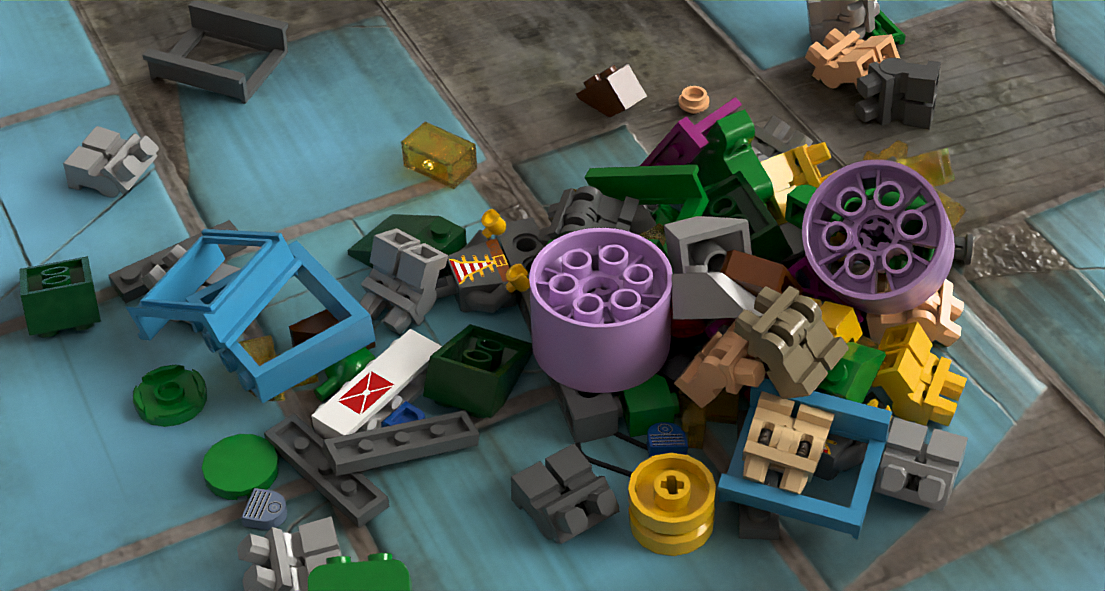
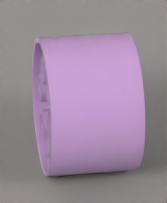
[802,160,955,315]
[529,228,673,393]

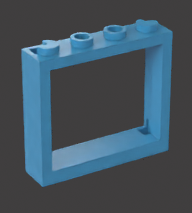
[185,240,376,403]

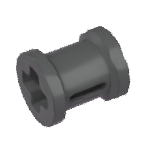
[953,234,973,265]

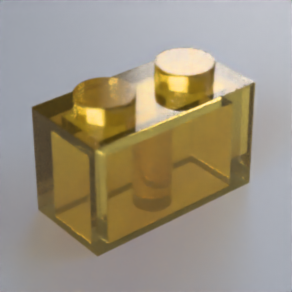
[401,122,477,189]

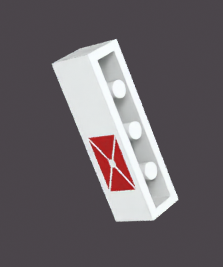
[311,329,442,440]

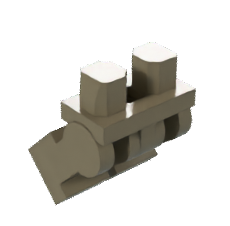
[734,286,849,399]

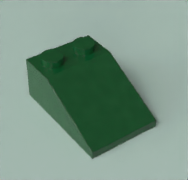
[681,171,794,263]
[347,214,467,277]
[19,256,101,338]
[423,324,533,418]

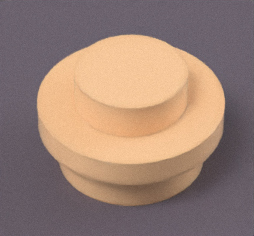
[678,86,709,114]

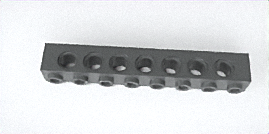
[495,217,623,444]

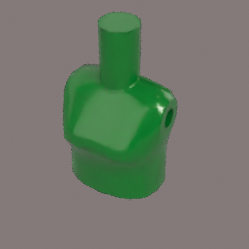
[313,347,376,401]

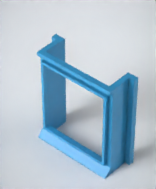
[126,229,302,349]
[717,378,892,539]

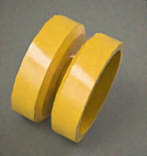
[628,453,716,556]

